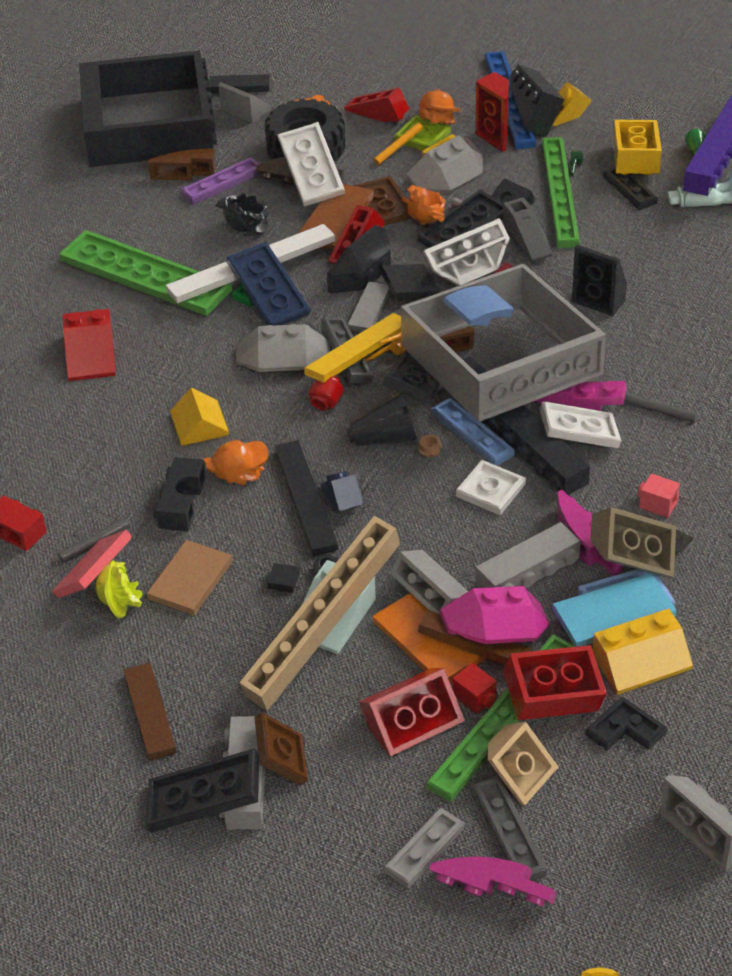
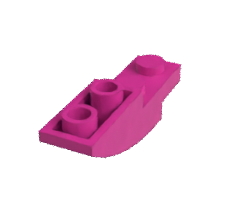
[534,381,627,411]
[557,490,623,576]
[429,856,557,907]

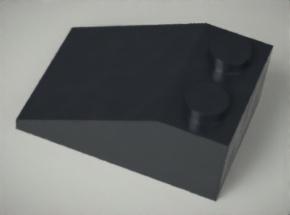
[572,245,627,316]

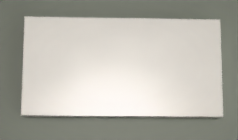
[278,122,345,206]

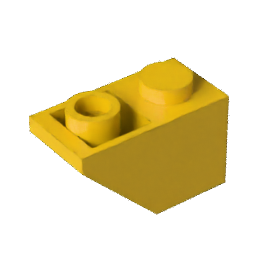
[553,82,592,126]

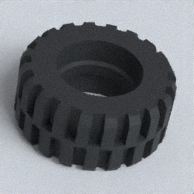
[265,99,346,162]

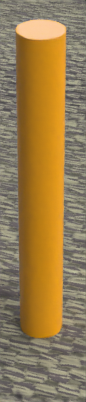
[373,122,423,165]

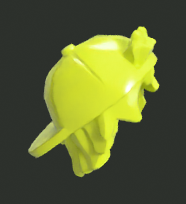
[95,560,143,619]

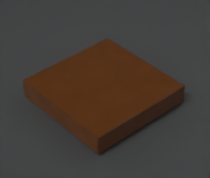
[254,712,308,786]

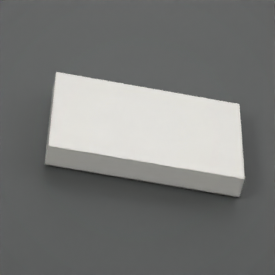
[540,402,621,448]

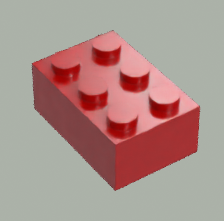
[503,645,607,721]

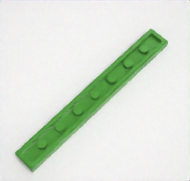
[542,137,579,248]
[427,634,575,802]

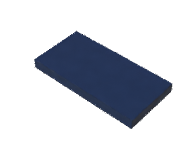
[226,242,311,326]

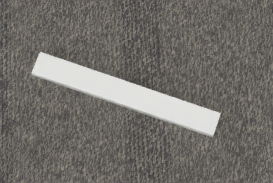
[166,224,335,303]

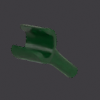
[569,151,583,176]

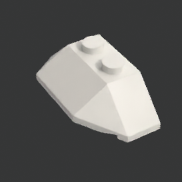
[423,218,510,286]

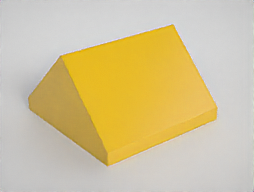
[170,388,229,446]

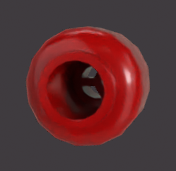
[308,376,344,411]

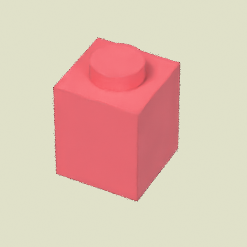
[637,473,680,518]

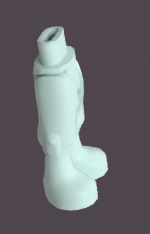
[667,171,732,207]

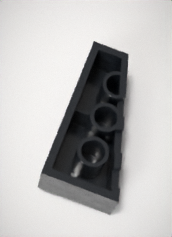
[509,64,565,137]

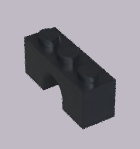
[153,457,206,532]

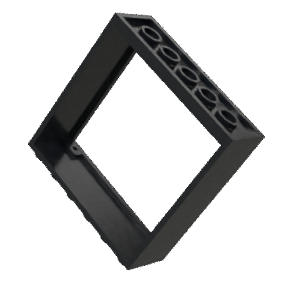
[79,50,217,167]

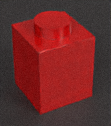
[452,663,497,714]

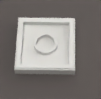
[456,460,526,515]

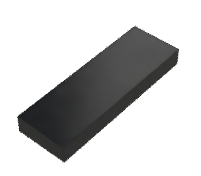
[209,74,270,93]
[603,167,658,210]

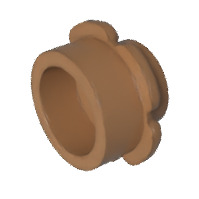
[417,435,442,457]

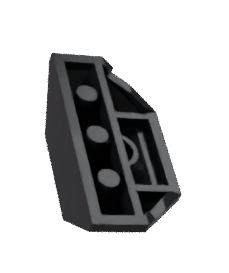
[327,225,391,293]

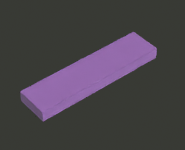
[181,157,260,205]

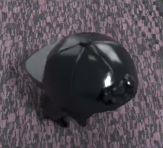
[215,192,269,235]

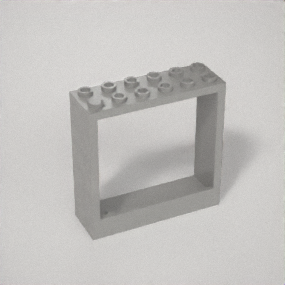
[401,264,606,422]

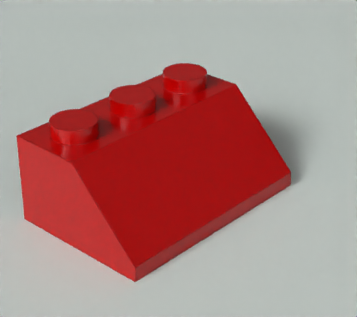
[475,72,509,152]
[359,668,465,756]

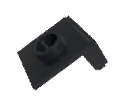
[491,178,535,205]

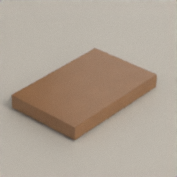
[147,540,233,616]

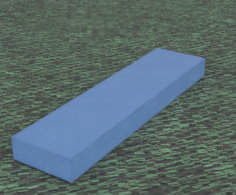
[432,398,514,466]

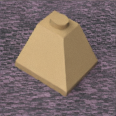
[488,722,558,806]

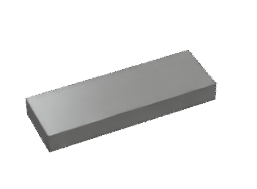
[348,282,391,333]
[384,808,464,889]

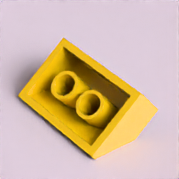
[592,608,693,695]

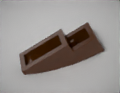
[148,149,217,181]

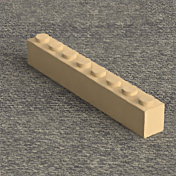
[240,516,400,711]

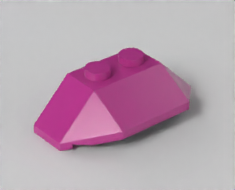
[439,586,550,644]

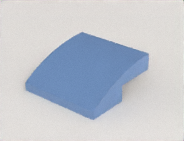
[443,285,514,326]

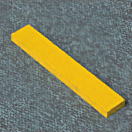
[305,313,401,383]

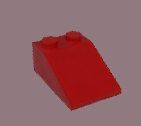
[63,309,116,381]

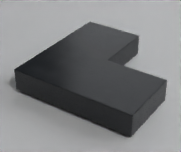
[585,696,667,751]

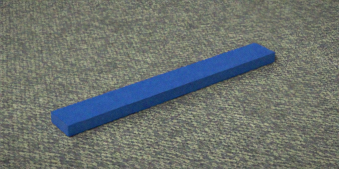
[484,51,536,150]

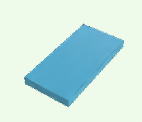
[553,573,677,647]

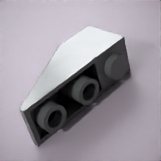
[503,197,552,262]

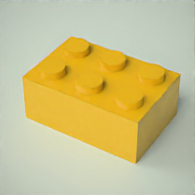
[613,120,662,175]

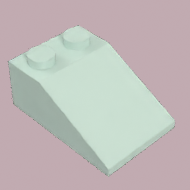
[302,560,376,654]

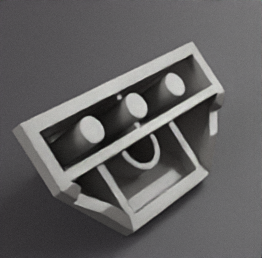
[405,135,483,193]
[236,324,331,372]

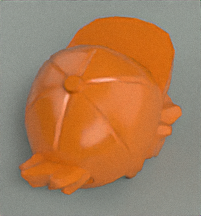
[419,89,461,124]
[401,185,445,225]
[203,440,268,485]

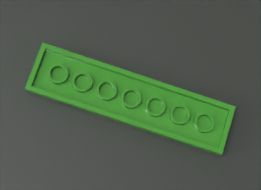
[59,230,232,316]

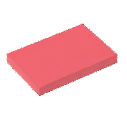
[52,530,132,598]

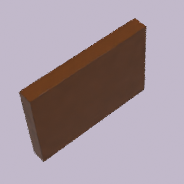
[353,176,412,226]

